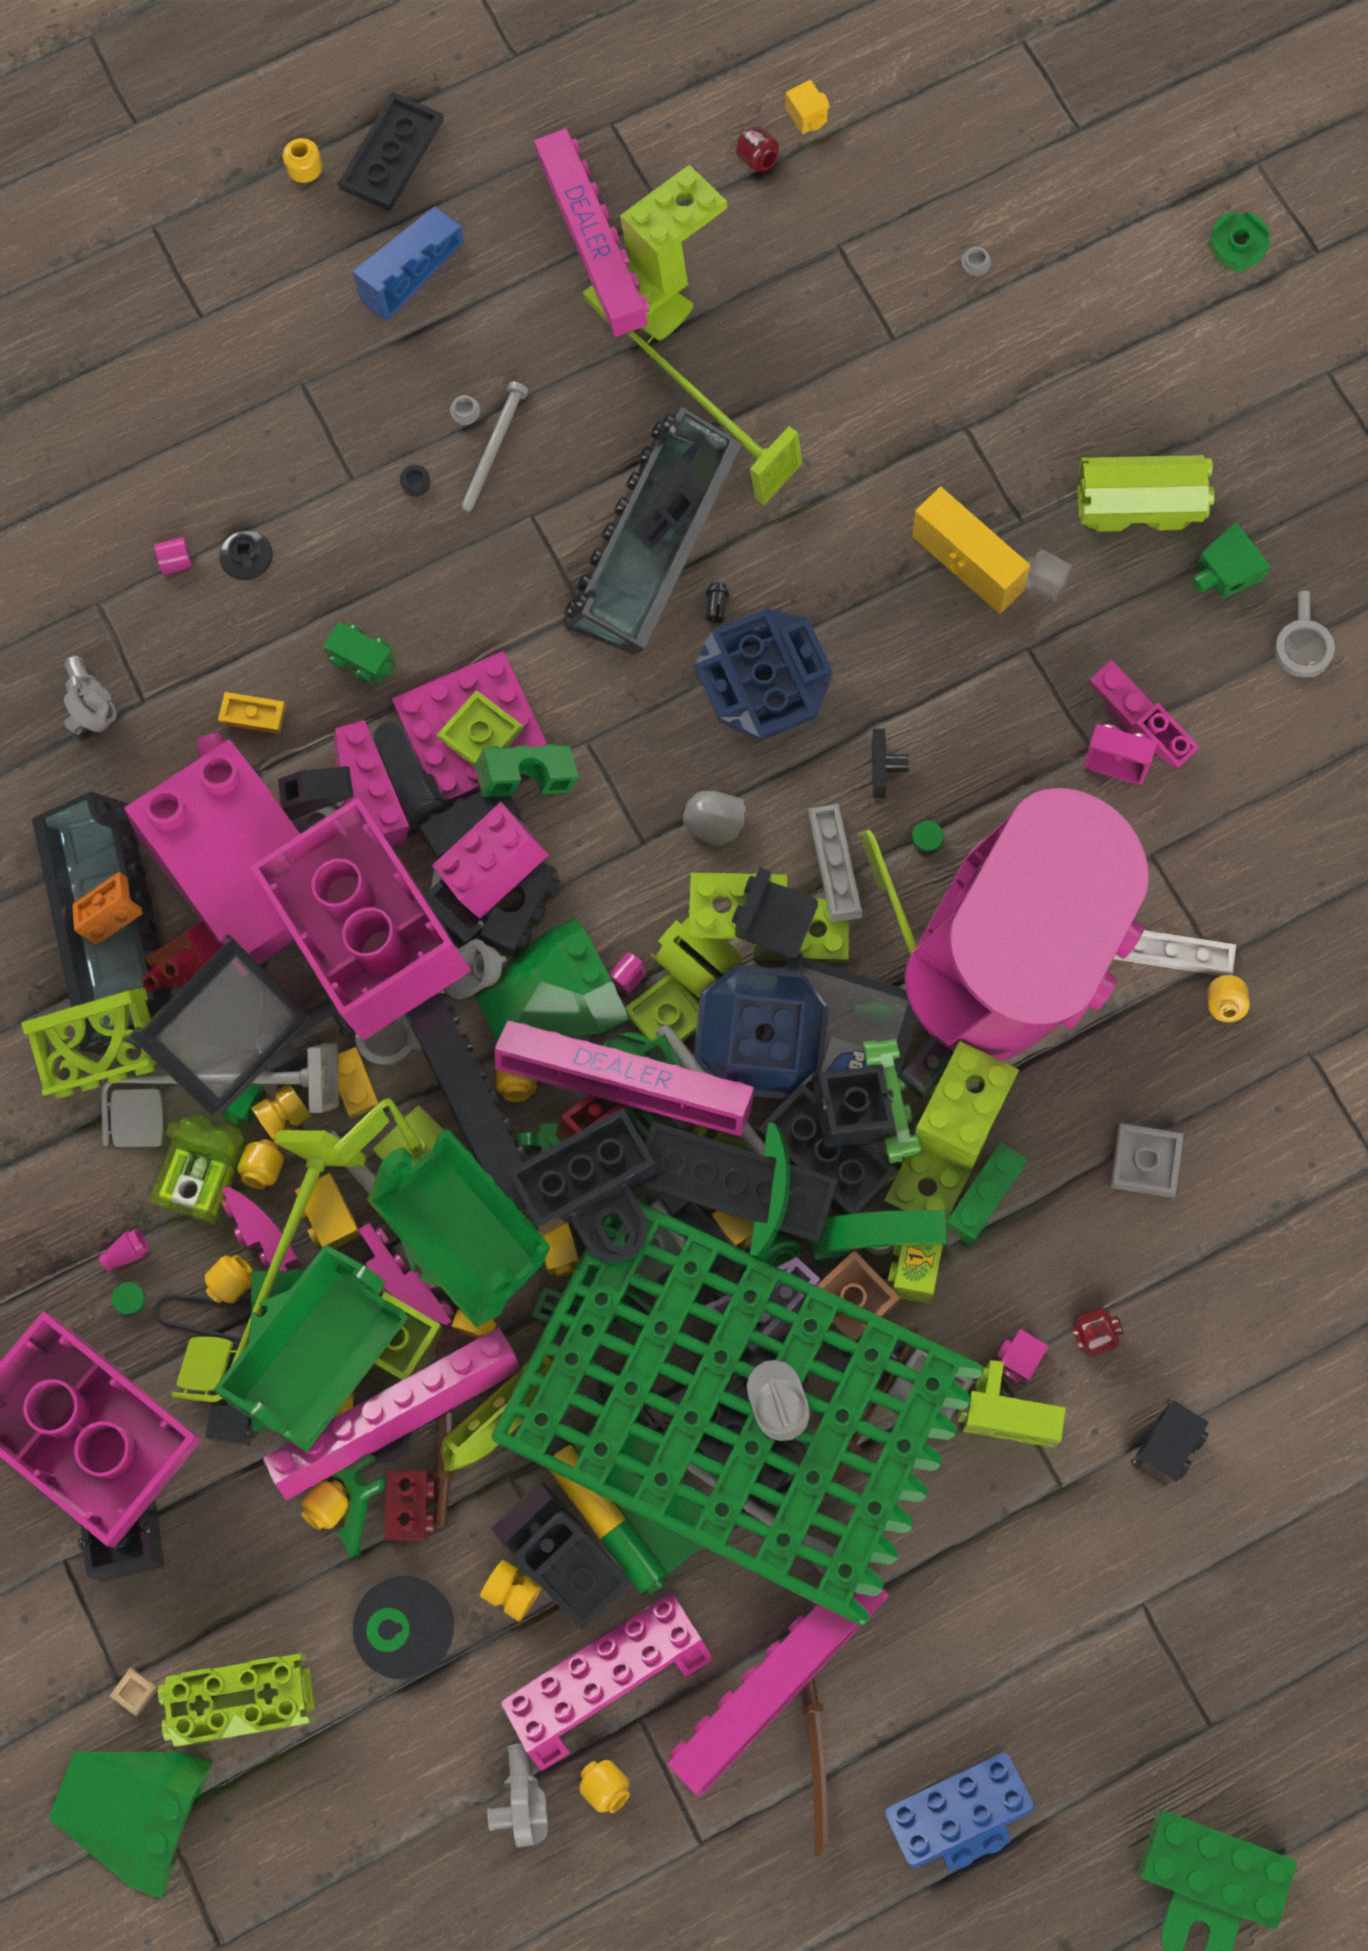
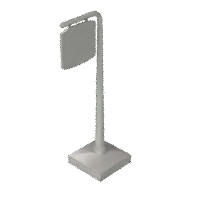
[101,1043,339,1147]

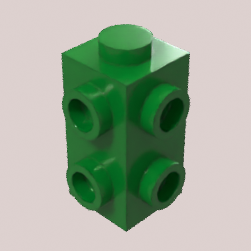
[323,622,395,685]

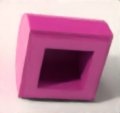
[154,537,193,575]
[609,952,647,996]

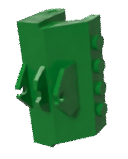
[367,1129,551,1328]
[213,1244,409,1452]

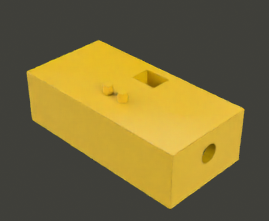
[912,486,1031,614]

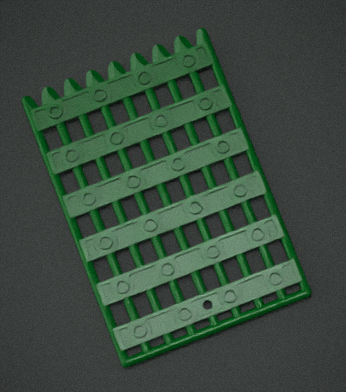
[492,1200,984,1626]

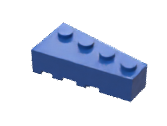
[352,206,464,322]

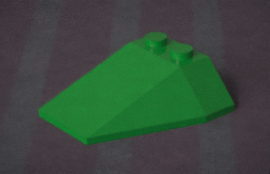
[48,1752,213,1899]

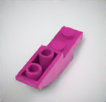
[1087,660,1200,769]
[221,1186,301,1271]
[358,1223,455,1330]

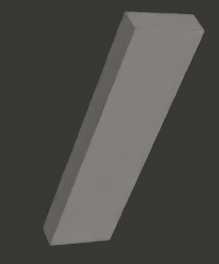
[808,804,862,923]

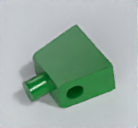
[1191,523,1271,597]

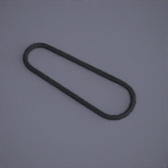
[154,1294,251,1341]

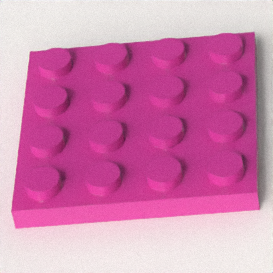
[392,651,547,805]

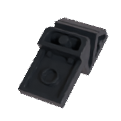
[491,1480,632,1630]

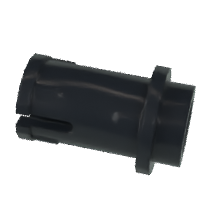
[705,582,729,623]

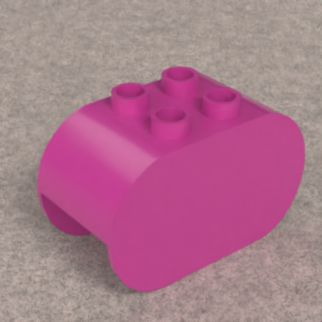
[905,788,1148,1060]

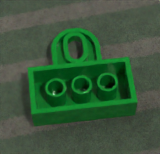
[1136,1809,1297,1951]

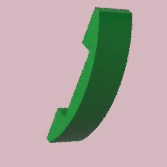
[750,1123,790,1257]
[818,1210,947,1254]

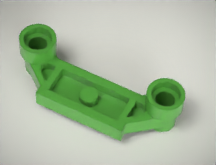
[863,1039,921,1164]

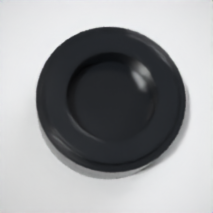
[400,465,431,497]

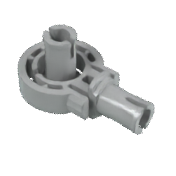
[64,656,117,734]
[487,1744,548,1847]

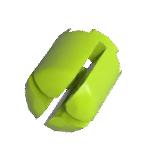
[650,910,742,998]

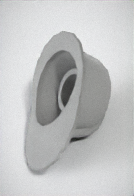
[445,939,507,999]
[747,1360,810,1441]

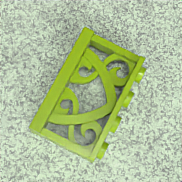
[21,987,157,1099]

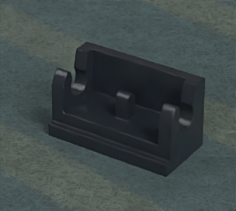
[424,879,486,947]

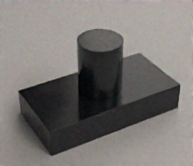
[872,729,909,798]

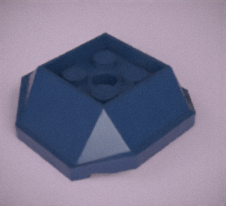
[694,608,833,741]
[694,965,828,1099]

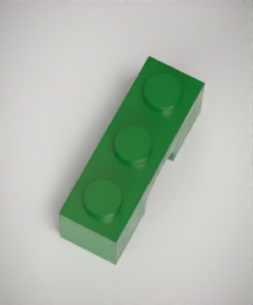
[474,744,579,797]
[946,1142,1028,1246]

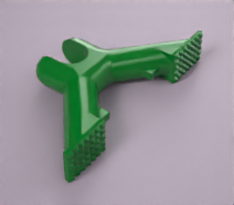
[332,1454,386,1558]

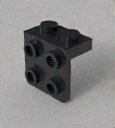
[732,867,818,958]

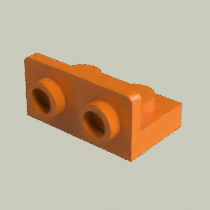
[72,872,142,945]

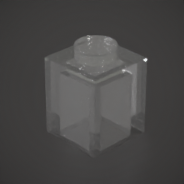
[1026,549,1073,602]

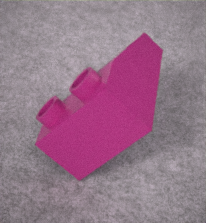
[124,739,300,977]
[250,797,472,1041]
[0,1311,202,1547]

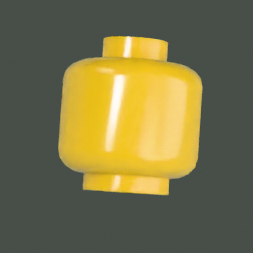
[282,138,323,183]
[1207,975,1250,1022]
[496,1069,537,1102]
[237,1139,284,1189]
[205,1255,253,1304]
[300,1480,348,1530]
[579,1760,630,1813]

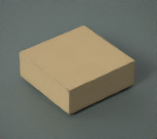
[109,1668,158,1716]

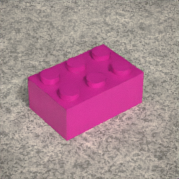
[432,802,549,919]

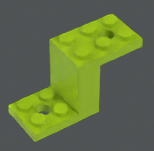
[583,165,728,324]
[689,872,849,963]
[884,1041,1019,1222]

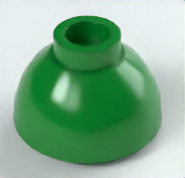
[757,1233,801,1267]

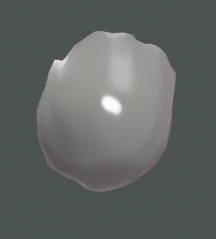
[683,791,746,846]

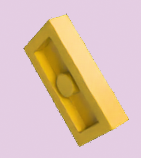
[218,692,286,734]
[338,1047,379,1119]

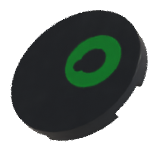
[353,1576,455,1680]

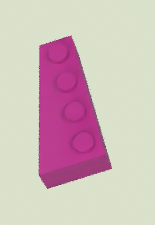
[333,720,409,846]

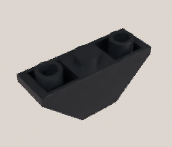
[278,766,353,821]

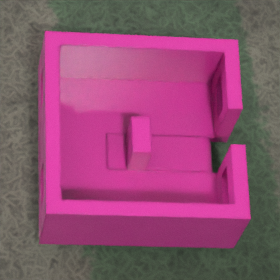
[1083,724,1157,786]

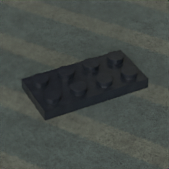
[338,92,444,211]

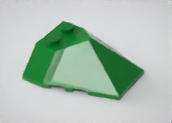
[475,917,630,1041]

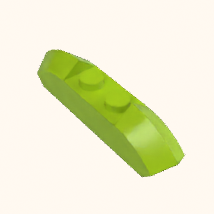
[441,1355,554,1471]

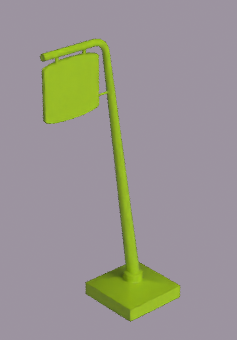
[627,293,803,505]
[858,830,981,1095]
[172,1130,367,1402]

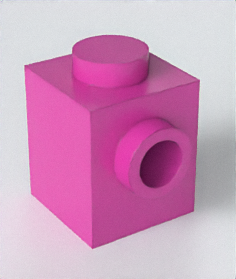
[996,1329,1049,1384]

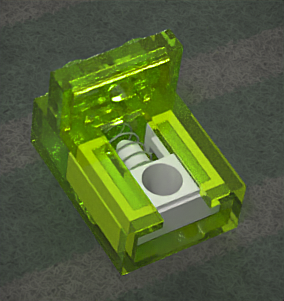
[149,1114,247,1225]

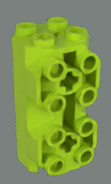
[1077,455,1215,532]
[158,1653,314,1747]

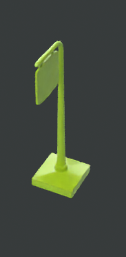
[334,1098,444,1167]

